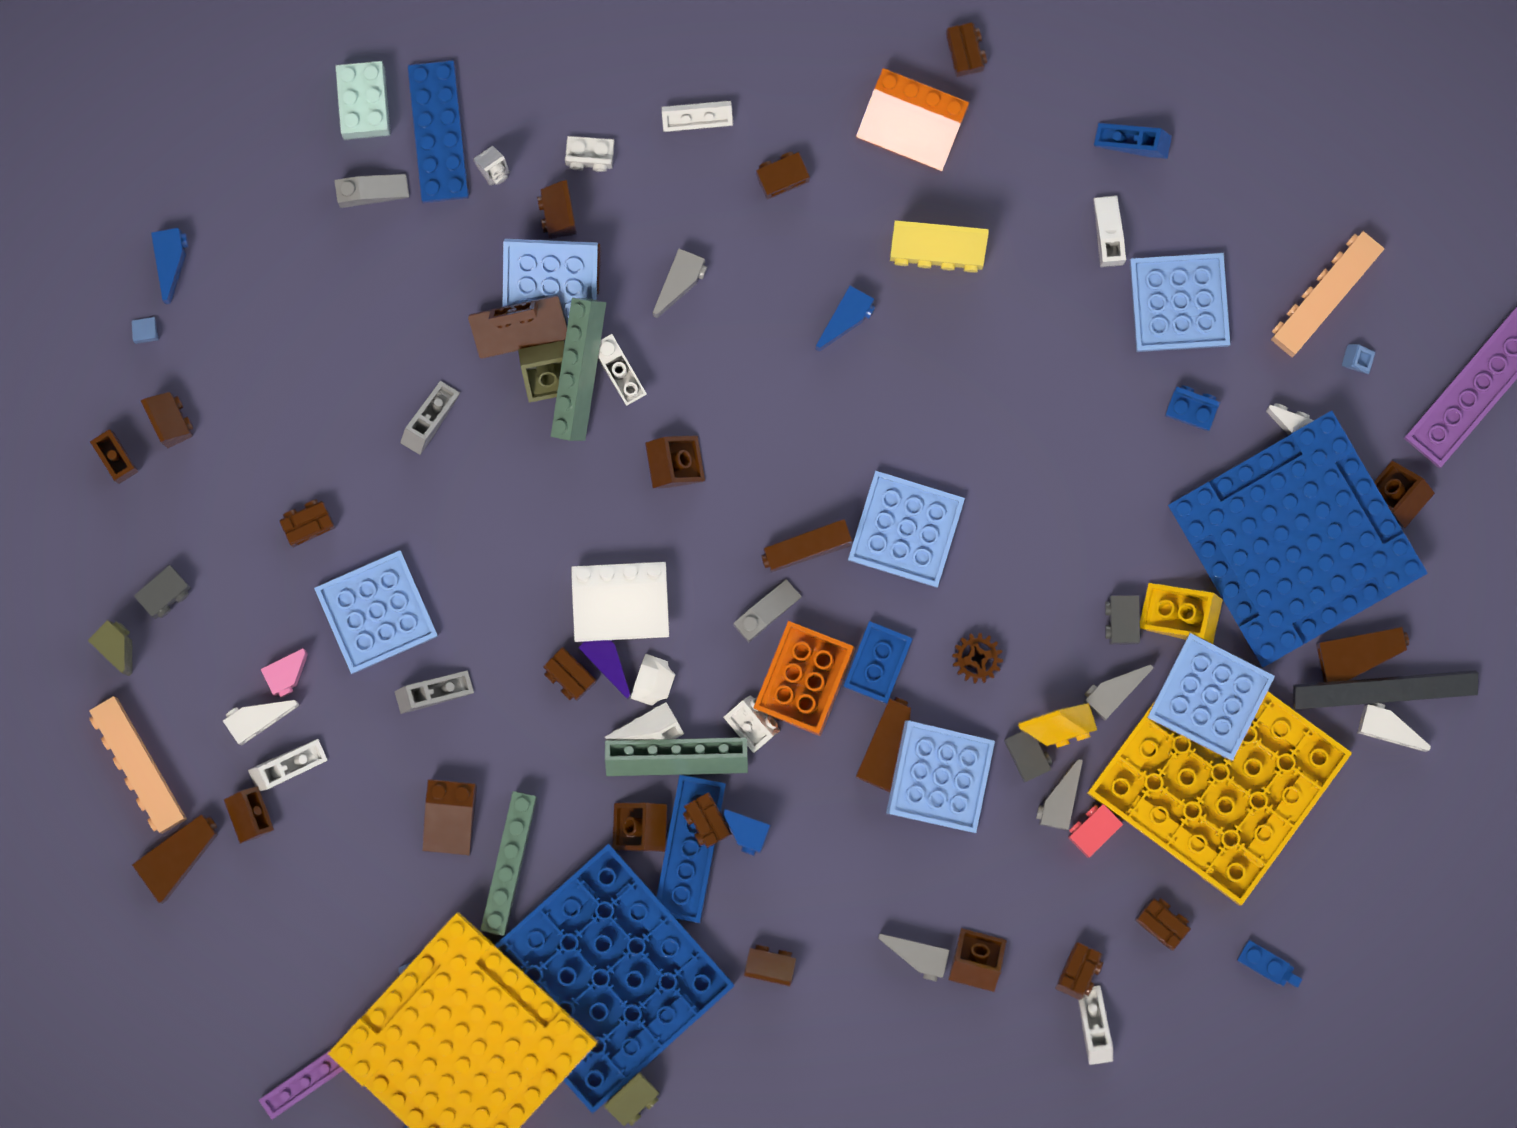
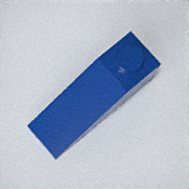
[1094,123,1172,159]
[151,228,188,304]
[815,286,876,352]

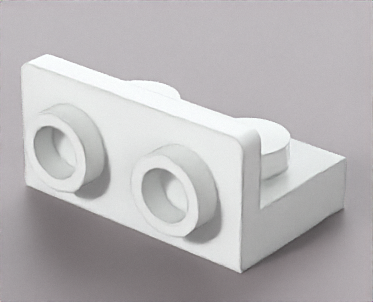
[565,136,614,172]
[723,695,780,753]

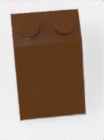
[422,779,477,856]

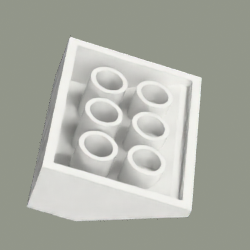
[572,562,669,642]

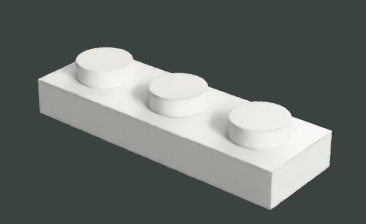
[661,101,733,132]

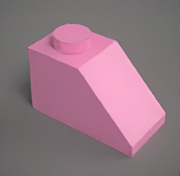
[261,649,308,697]

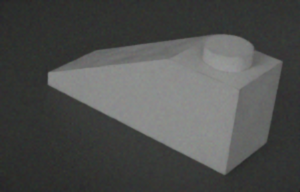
[334,174,409,208]
[653,249,707,318]
[401,381,460,455]
[733,579,802,643]
[1084,665,1154,721]
[394,670,474,714]
[1036,759,1083,831]
[878,934,949,981]

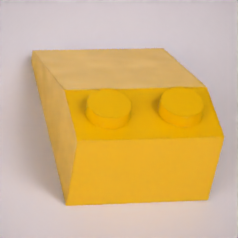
[1140,583,1223,644]
[1019,703,1097,748]

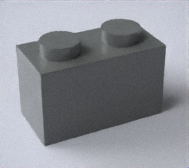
[134,565,191,619]
[1105,596,1140,645]
[1004,731,1053,783]

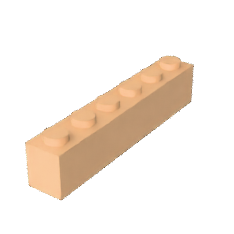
[1271,231,1384,358]
[89,696,187,834]

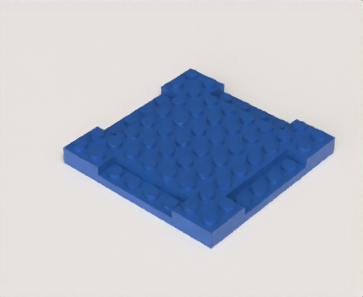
[1168,410,1428,667]
[495,844,735,1114]

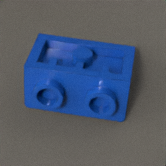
[1165,385,1220,432]

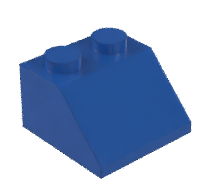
[724,809,770,856]

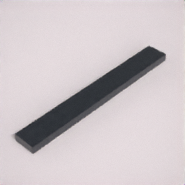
[1293,670,1479,710]

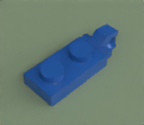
[1237,940,1303,988]

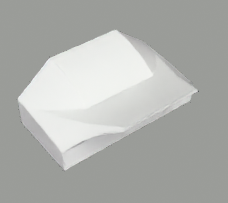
[631,654,675,706]

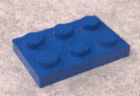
[843,621,913,704]

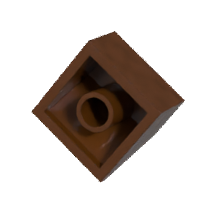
[537,180,577,239]
[140,392,194,448]
[645,436,705,488]
[1374,461,1435,528]
[612,803,667,852]
[948,928,1007,992]
[744,945,796,986]

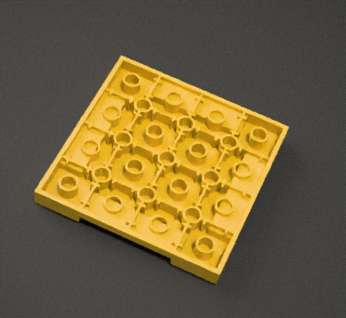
[1087,691,1352,906]
[328,912,598,1128]

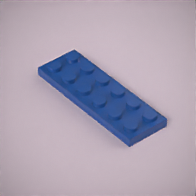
[408,60,469,203]
[657,775,726,923]

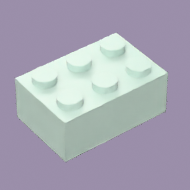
[336,61,390,140]

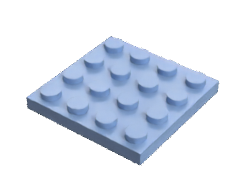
[503,239,598,325]
[1130,253,1230,352]
[848,471,965,588]
[314,550,438,674]
[1147,633,1275,761]
[886,721,995,833]

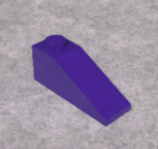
[578,640,631,700]

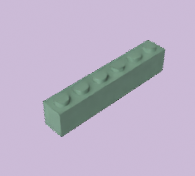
[551,298,606,441]
[605,738,748,776]
[481,791,538,936]

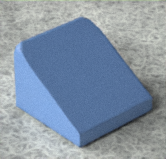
[132,317,158,344]
[1342,344,1375,374]

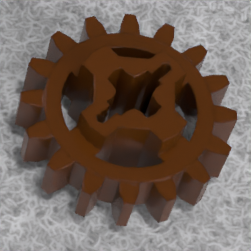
[952,633,1003,684]

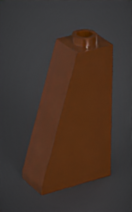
[761,519,852,573]
[1316,627,1409,682]
[855,697,911,793]
[132,814,218,904]

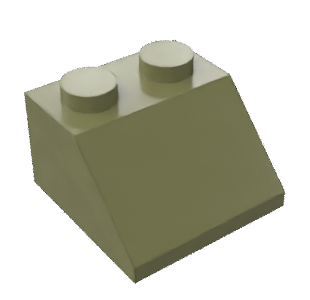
[518,340,565,403]
[88,620,132,676]
[604,1072,660,1126]

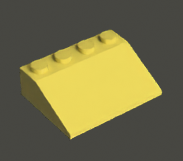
[890,221,989,273]

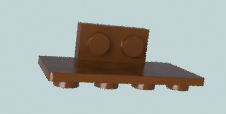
[468,295,567,359]

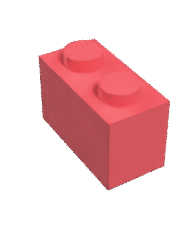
[1068,804,1123,858]

